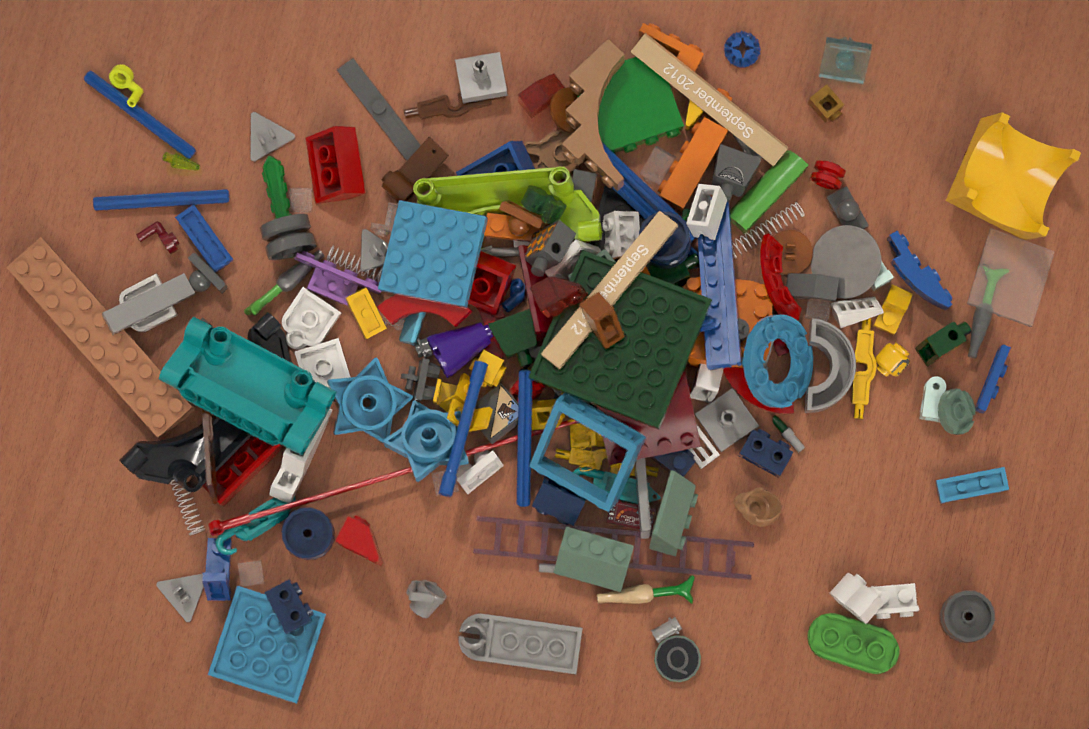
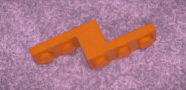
[639,23,732,101]

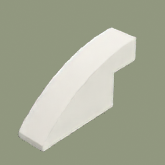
[269,409,332,503]

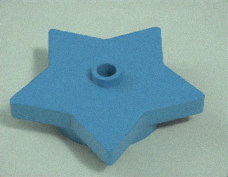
[327,358,413,443]
[383,400,469,482]

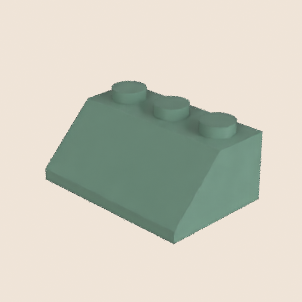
[649,470,698,557]
[554,527,634,592]

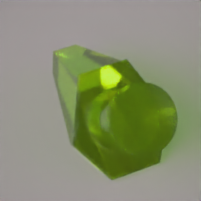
[162,152,200,171]

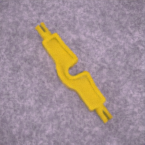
[851,317,877,419]
[555,448,659,477]

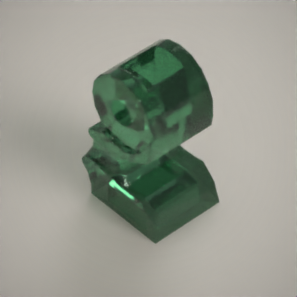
[521,185,567,224]

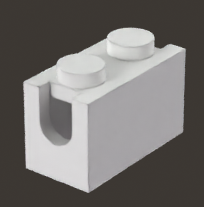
[686,184,727,240]

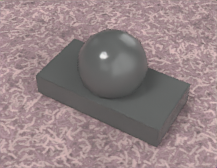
[826,186,869,229]
[188,253,228,294]

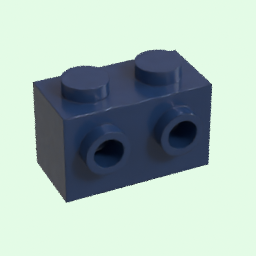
[738,429,793,478]
[650,449,696,477]
[532,476,586,526]
[264,579,314,635]

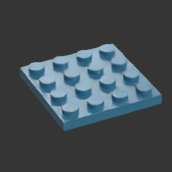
[378,200,488,308]
[208,586,326,703]

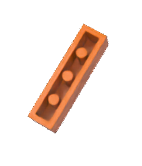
[657,117,728,212]

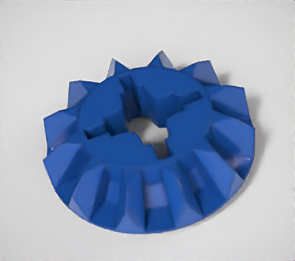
[724,31,761,67]

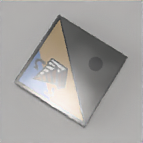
[475,383,518,444]

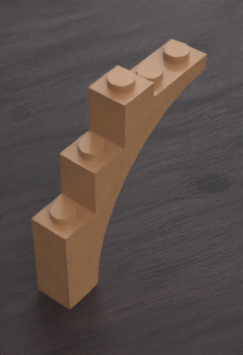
[562,39,625,191]

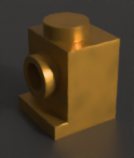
[807,84,844,123]

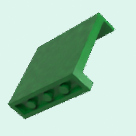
[576,57,684,155]

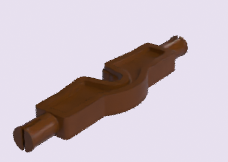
[404,92,505,119]

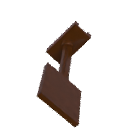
[202,409,218,504]

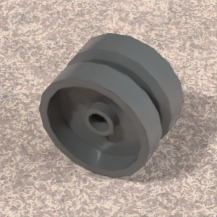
[260,214,317,260]
[939,591,995,643]

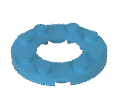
[742,315,813,408]

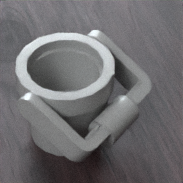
[406,580,447,618]

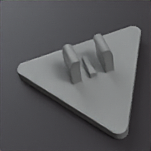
[251,112,295,162]
[360,229,389,272]
[156,574,204,622]

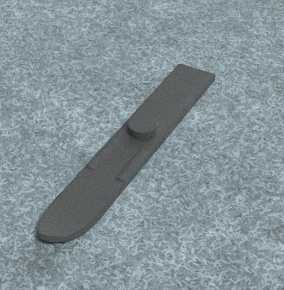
[337,58,421,160]

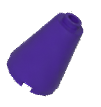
[427,322,493,378]

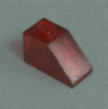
[518,73,565,119]

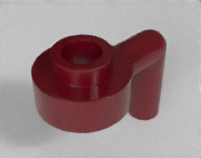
[136,221,180,254]

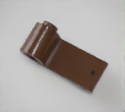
[381,137,449,203]

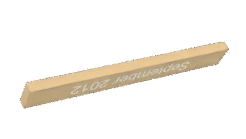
[631,33,788,166]
[541,211,678,370]

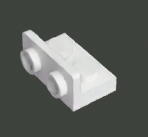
[602,211,640,260]
[868,583,919,619]

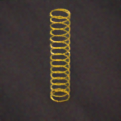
[561,392,596,471]

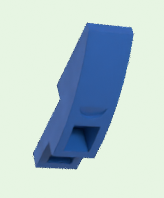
[887,230,953,310]

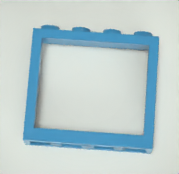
[529,393,646,512]

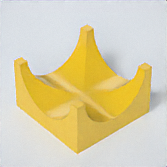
[946,112,1081,240]

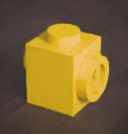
[469,350,507,388]

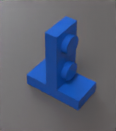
[202,538,232,601]

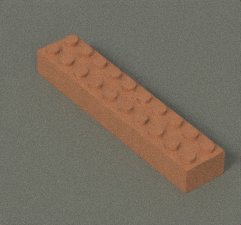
[6,237,196,440]

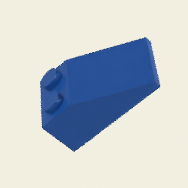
[456,141,535,176]

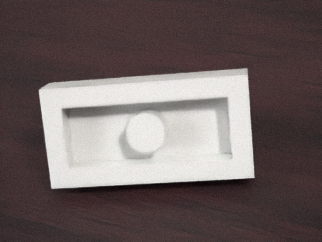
[457,450,504,494]

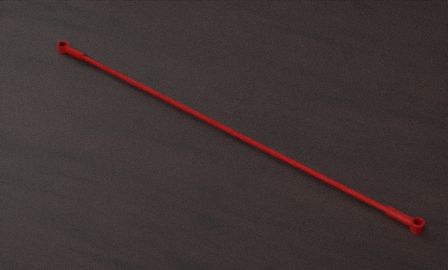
[208,383,691,536]

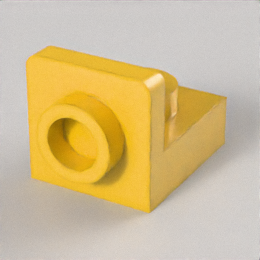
[570,424,605,448]

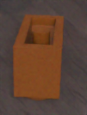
[579,292,625,349]

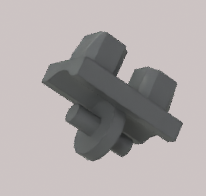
[401,358,440,402]

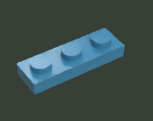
[935,467,1009,504]

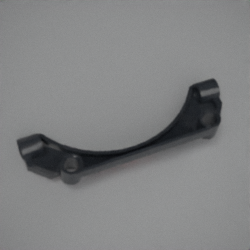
[119,312,301,492]

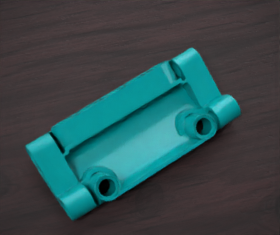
[159,317,337,455]

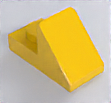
[873,284,913,335]

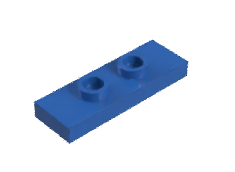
[175,204,234,273]
[975,344,1011,414]

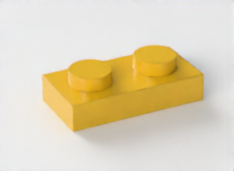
[345,287,387,339]

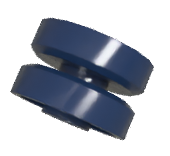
[639,212,691,269]
[282,507,335,560]

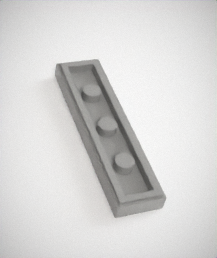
[102,274,195,335]
[634,458,651,539]

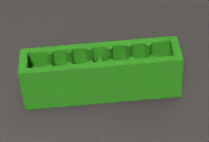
[730,150,808,234]

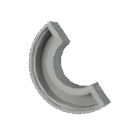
[804,318,856,413]

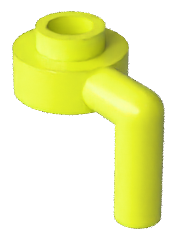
[109,64,143,107]

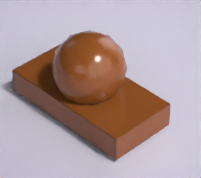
[499,200,549,236]

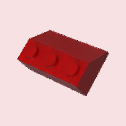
[306,126,366,204]
[468,251,517,315]
[335,515,383,566]

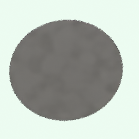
[811,225,881,298]

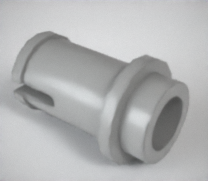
[651,617,682,643]

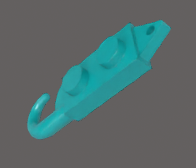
[573,467,661,504]
[216,496,296,555]

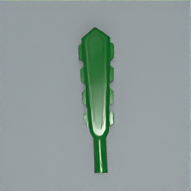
[262,156,295,258]

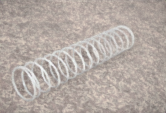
[732,202,804,259]
[327,246,383,283]
[170,480,205,535]

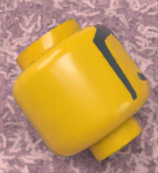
[875,342,910,377]

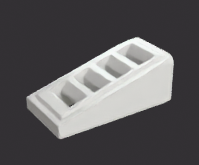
[831,297,884,328]

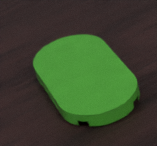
[807,613,899,674]

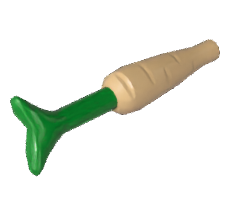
[597,575,695,604]

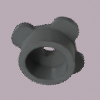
[414,337,433,359]

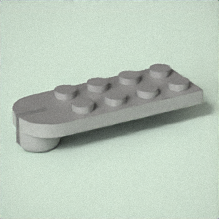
[459,614,583,674]

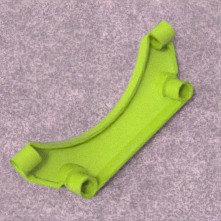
[413,166,602,242]

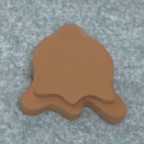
[524,130,581,183]

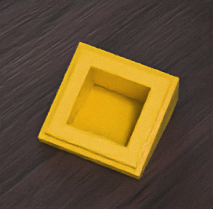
[685,100,703,131]

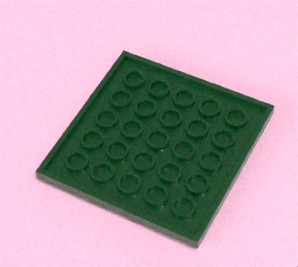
[529,250,712,430]

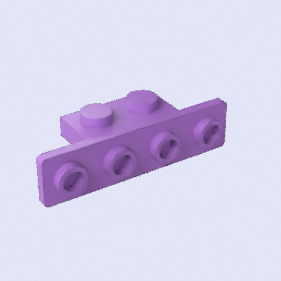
[294,251,381,307]

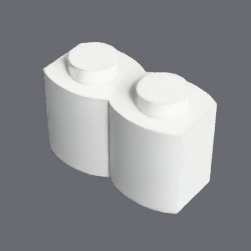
[830,573,884,624]

